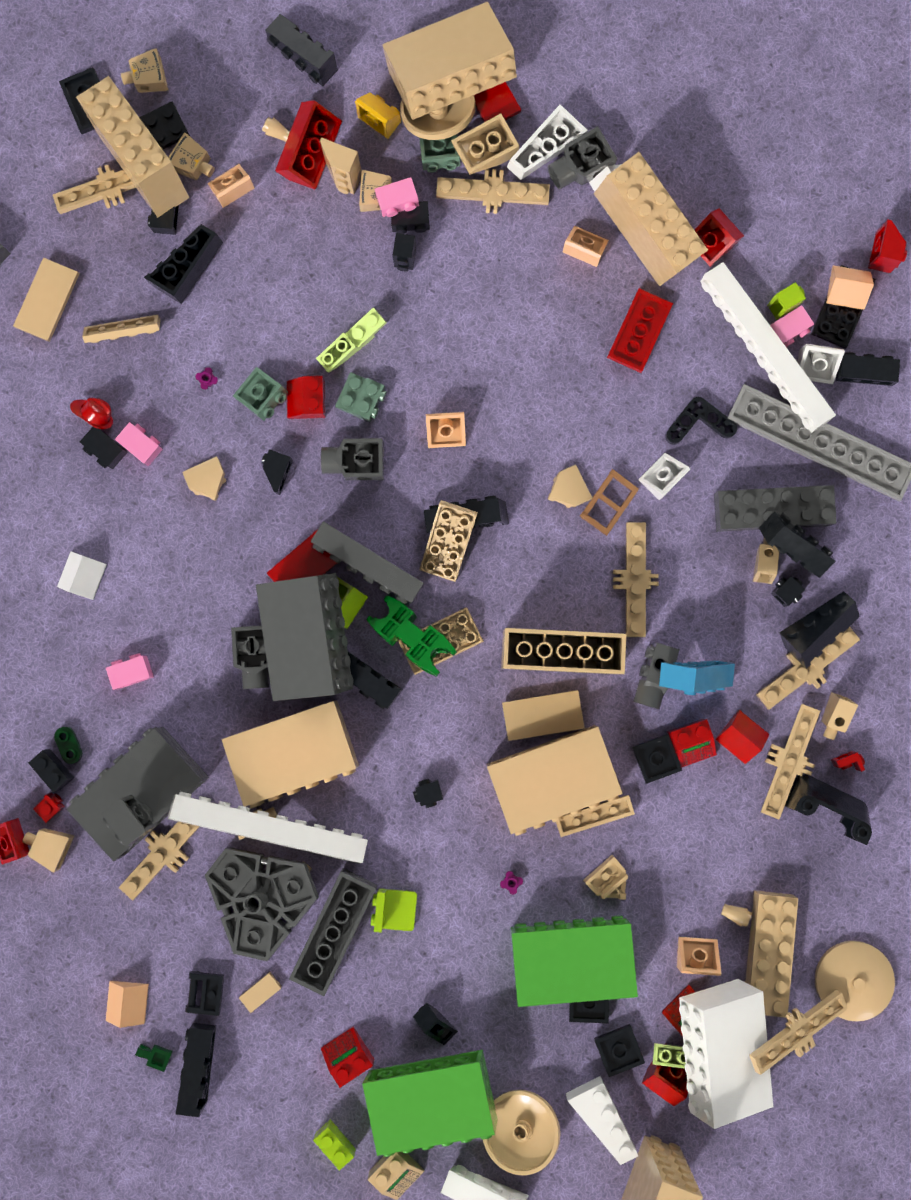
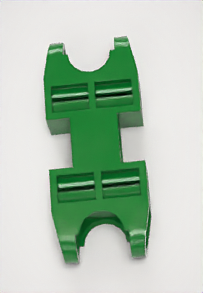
[366,595,457,677]

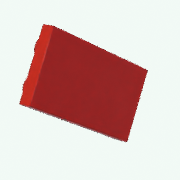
[474,82,521,122]
[267,529,338,582]

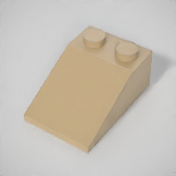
[451,114,519,175]

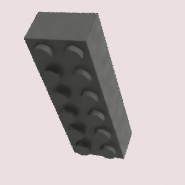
[714,485,837,532]
[311,521,423,604]
[289,868,377,996]

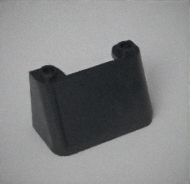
[785,774,872,845]

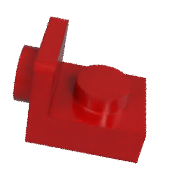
[831,751,865,772]
[33,792,65,823]

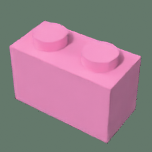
[375,177,419,217]
[770,305,814,348]
[115,422,163,466]
[106,653,154,690]

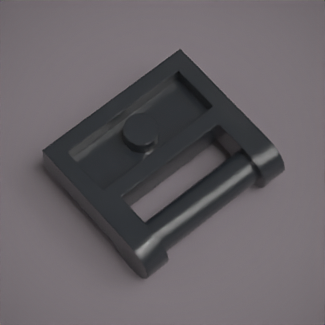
[185,971,224,1016]

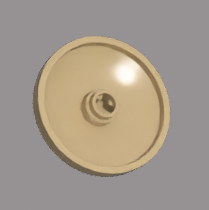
[400,95,476,140]
[815,941,895,1021]
[483,1090,560,1175]

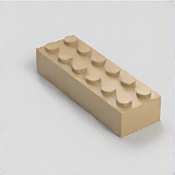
[745,890,798,1018]

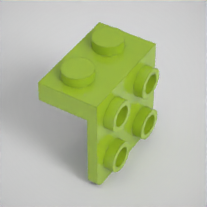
[371,888,417,933]

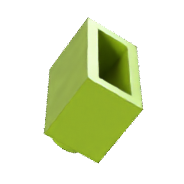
[767,282,806,320]
[313,1119,356,1171]

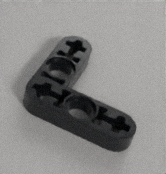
[665,397,737,445]

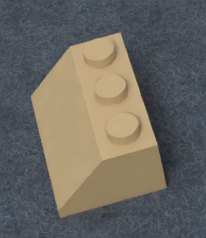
[320,138,361,194]

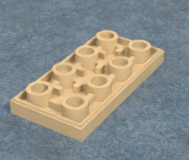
[13,258,80,342]
[419,500,478,582]
[398,607,484,675]
[502,690,585,741]

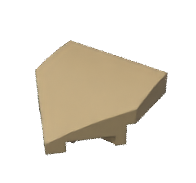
[182,456,226,501]
[548,465,592,508]
[583,855,628,900]

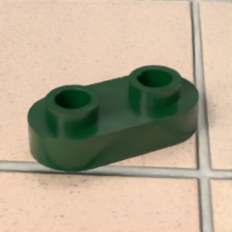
[54,727,83,764]

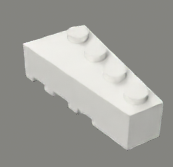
[507,105,588,180]
[566,1076,638,1165]
[441,1165,529,1200]

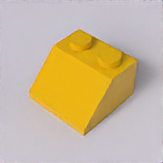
[355,92,401,139]

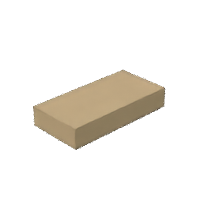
[239,972,282,1013]

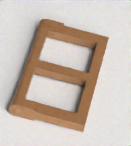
[580,469,639,536]

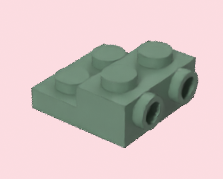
[419,134,460,173]
[233,367,288,421]
[335,372,387,422]

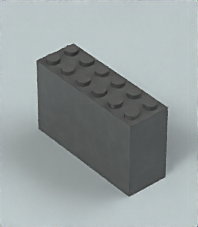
[256,573,353,701]
[67,727,209,862]

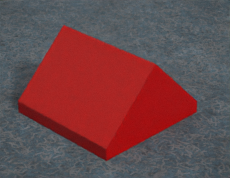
[715,710,770,764]
[0,818,30,865]

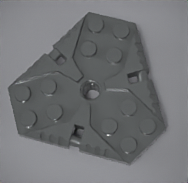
[205,847,319,961]

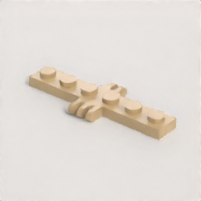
[53,164,136,214]
[436,169,550,214]
[613,522,659,637]
[756,627,860,710]
[761,704,820,819]
[119,822,200,901]
[749,990,847,1075]

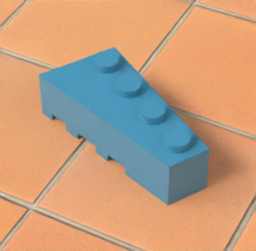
[659,661,735,695]

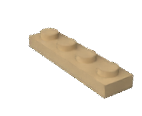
[82,315,160,343]
[556,795,635,837]

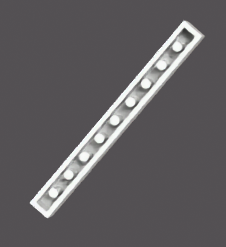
[700,262,836,433]
[168,792,368,863]

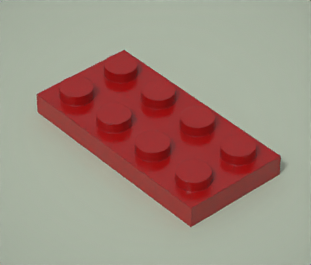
[607,288,673,373]

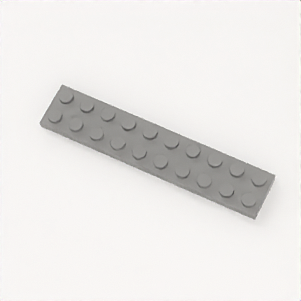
[728,384,911,501]

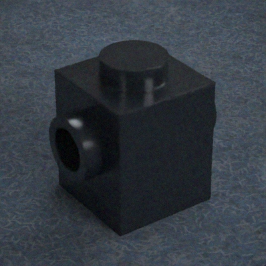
[771,576,805,607]
[413,779,443,808]

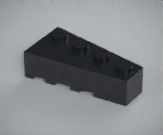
[265,14,338,86]
[144,224,223,304]
[424,496,509,534]
[759,511,836,578]
[779,591,860,669]
[348,652,403,709]
[175,1023,217,1117]

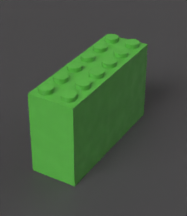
[511,915,638,1007]
[362,1049,498,1157]

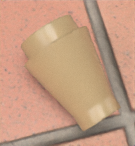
[262,117,290,142]
[721,904,752,927]

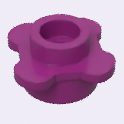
[195,367,218,390]
[500,871,523,895]

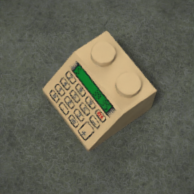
[368,1151,424,1200]

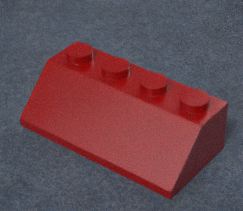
[275,100,342,189]

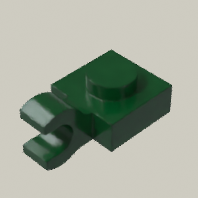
[135,1044,173,1072]

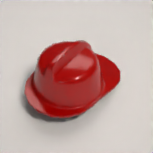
[70,397,113,429]

